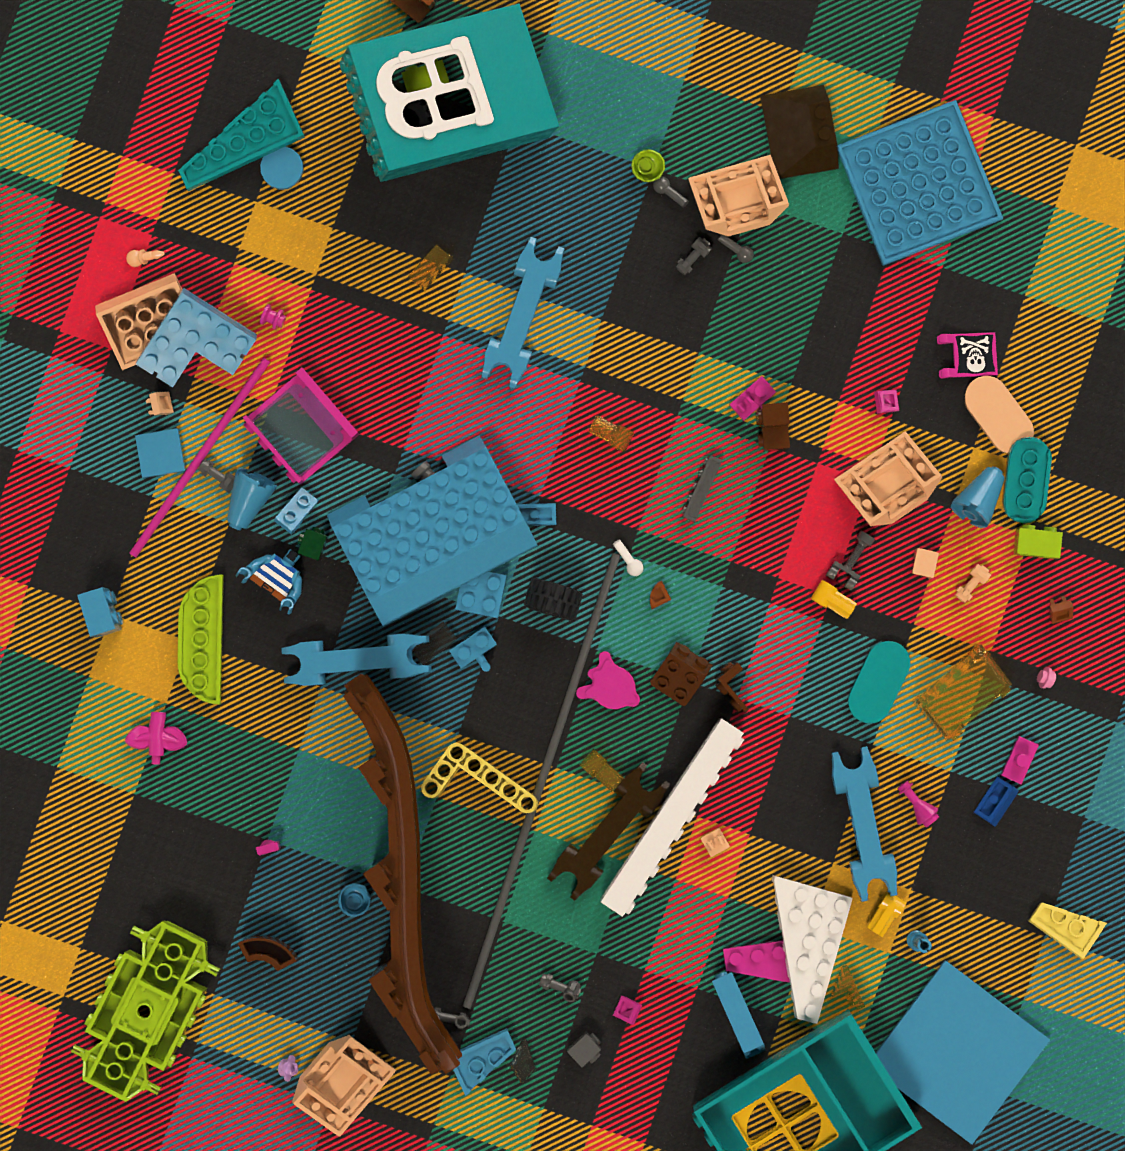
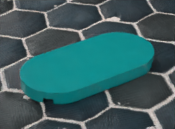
[1002,437,1052,523]
[848,641,910,723]

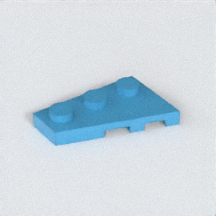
[453,1028,516,1096]

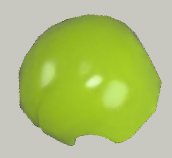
[631,149,665,182]

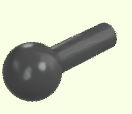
[653,177,689,208]
[717,234,754,263]

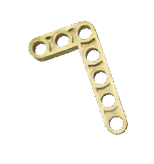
[421,743,538,813]

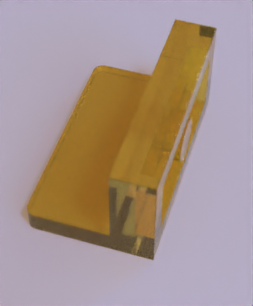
[408,244,453,292]

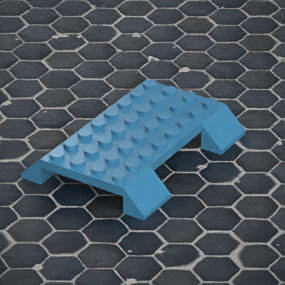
[327,435,538,626]

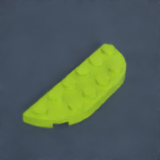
[178,575,224,705]

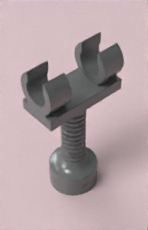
[826,530,875,590]

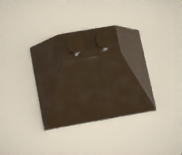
[760,85,839,179]

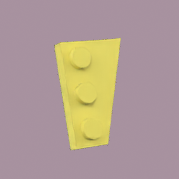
[1028,903,1107,959]

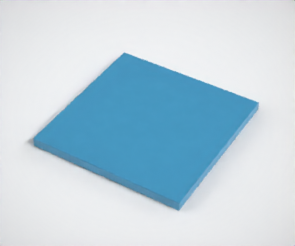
[837,100,1003,266]
[875,960,1050,1144]

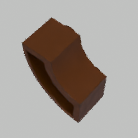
[238,936,299,972]

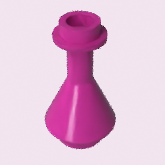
[897,780,939,827]

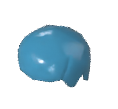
[338,883,371,917]

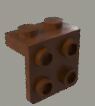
[650,642,713,706]
[715,662,749,713]

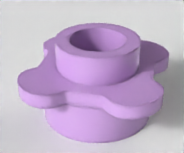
[278,1055,298,1082]

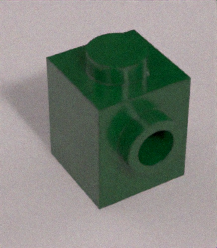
[297,527,328,561]

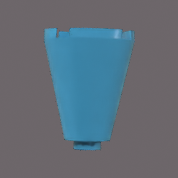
[951,466,1005,528]
[227,468,277,530]

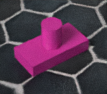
[1001,736,1039,784]

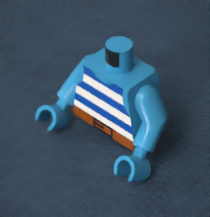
[235,549,302,614]

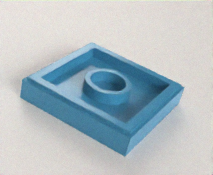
[135,428,186,478]

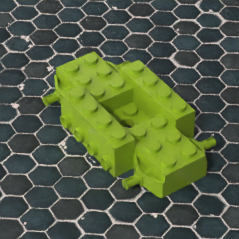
[71,920,220,1102]

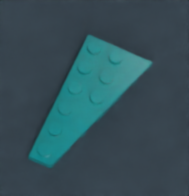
[178,79,305,191]

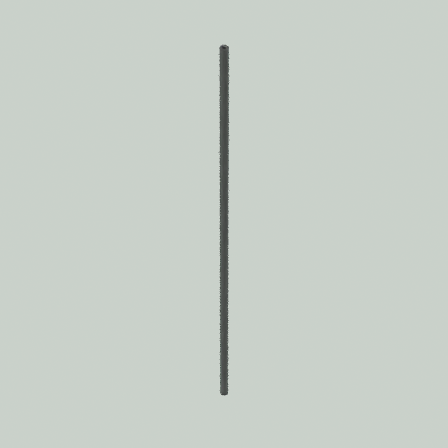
[463,553,621,1009]

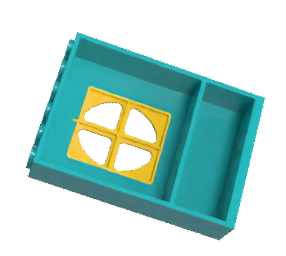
[692,1009,922,1151]

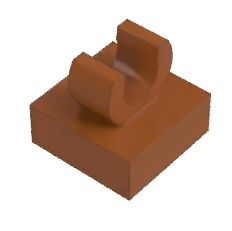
[1050,596,1073,624]

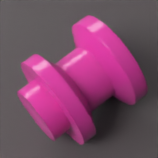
[260,304,286,330]

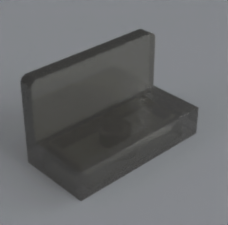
[412,622,457,665]

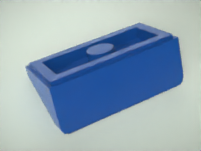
[974,776,1019,826]

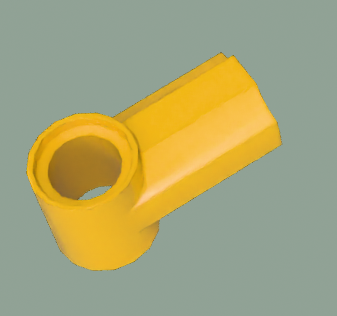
[811,580,857,619]
[866,891,906,937]

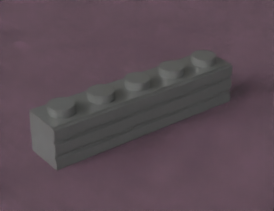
[681,455,723,523]

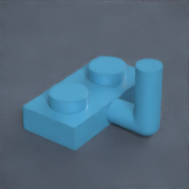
[449,627,497,672]

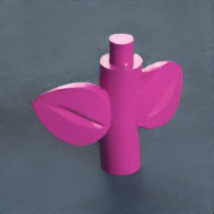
[125,712,187,764]

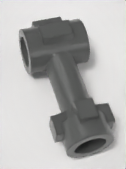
[676,237,713,275]
[198,459,235,493]
[539,974,581,1002]
[435,1007,471,1030]

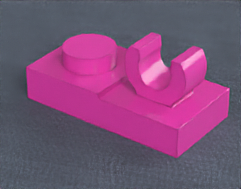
[729,376,776,421]

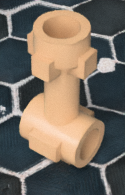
[955,564,991,603]

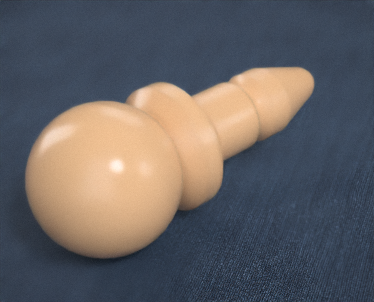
[126,249,165,267]

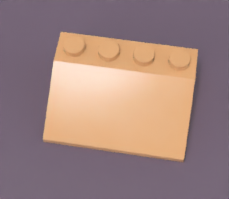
[95,273,182,370]

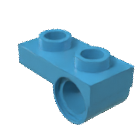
[274,487,319,535]

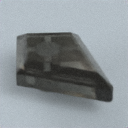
[510,1039,536,1083]

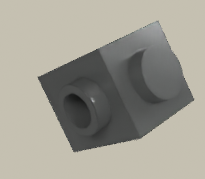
[567,1032,601,1067]

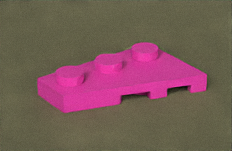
[723,940,790,983]

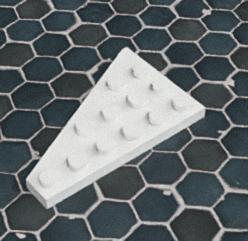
[772,875,853,1024]

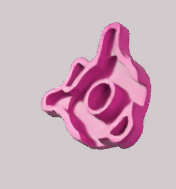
[576,651,640,709]

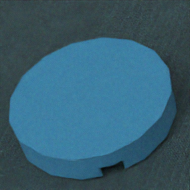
[260,147,304,190]

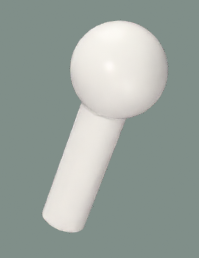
[613,539,644,576]

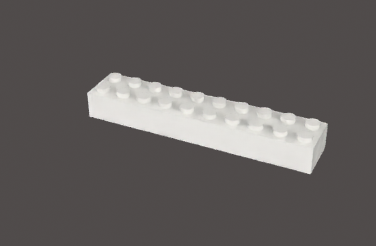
[600,718,744,917]

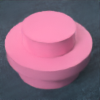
[1037,667,1056,689]

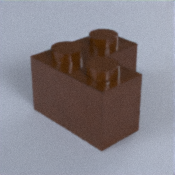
[755,402,790,452]

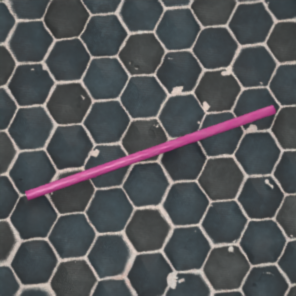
[129,357,270,558]

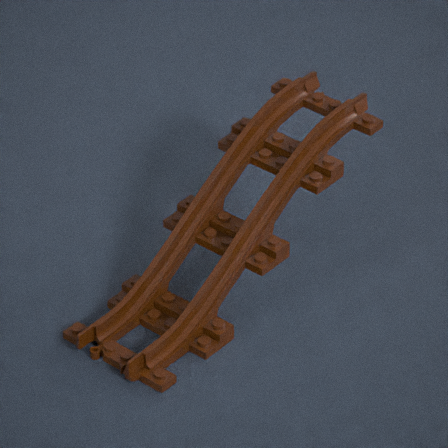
[343,674,462,1075]

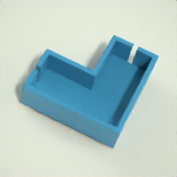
[136,288,257,387]

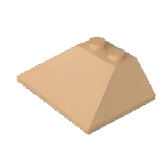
[688,155,789,236]
[834,431,942,526]
[292,1035,396,1137]

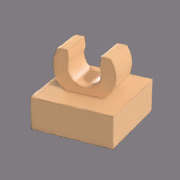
[146,392,174,415]
[701,828,730,857]

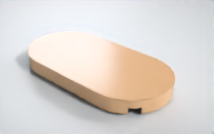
[964,376,1034,453]

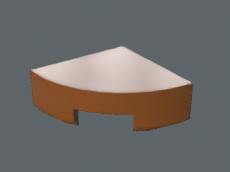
[650,580,671,609]

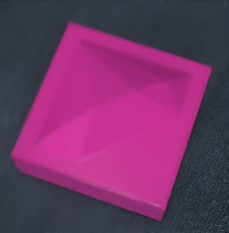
[874,390,899,414]
[256,840,281,855]
[613,996,642,1025]

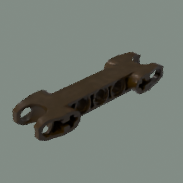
[547,762,670,901]

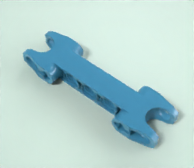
[481,237,564,390]
[281,634,432,686]
[831,746,898,902]

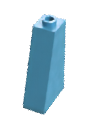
[712,972,766,1059]

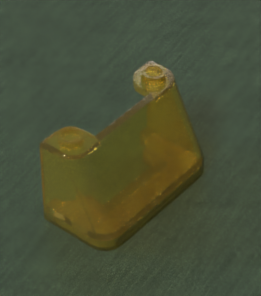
[911,644,1012,741]

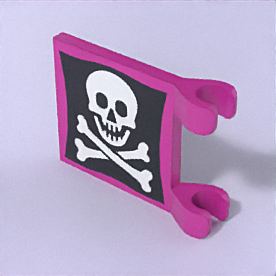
[937,332,998,379]

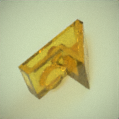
[831,965,865,1010]

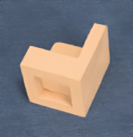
[912,548,939,579]

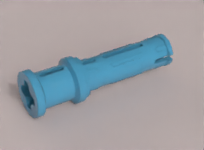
[906,930,932,953]

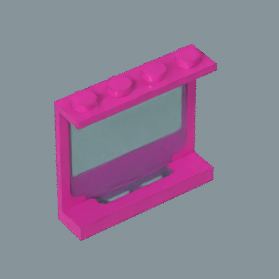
[243,367,360,485]

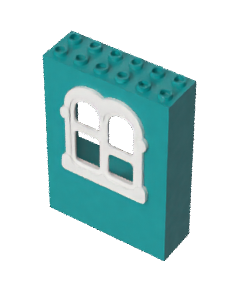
[340,4,559,182]

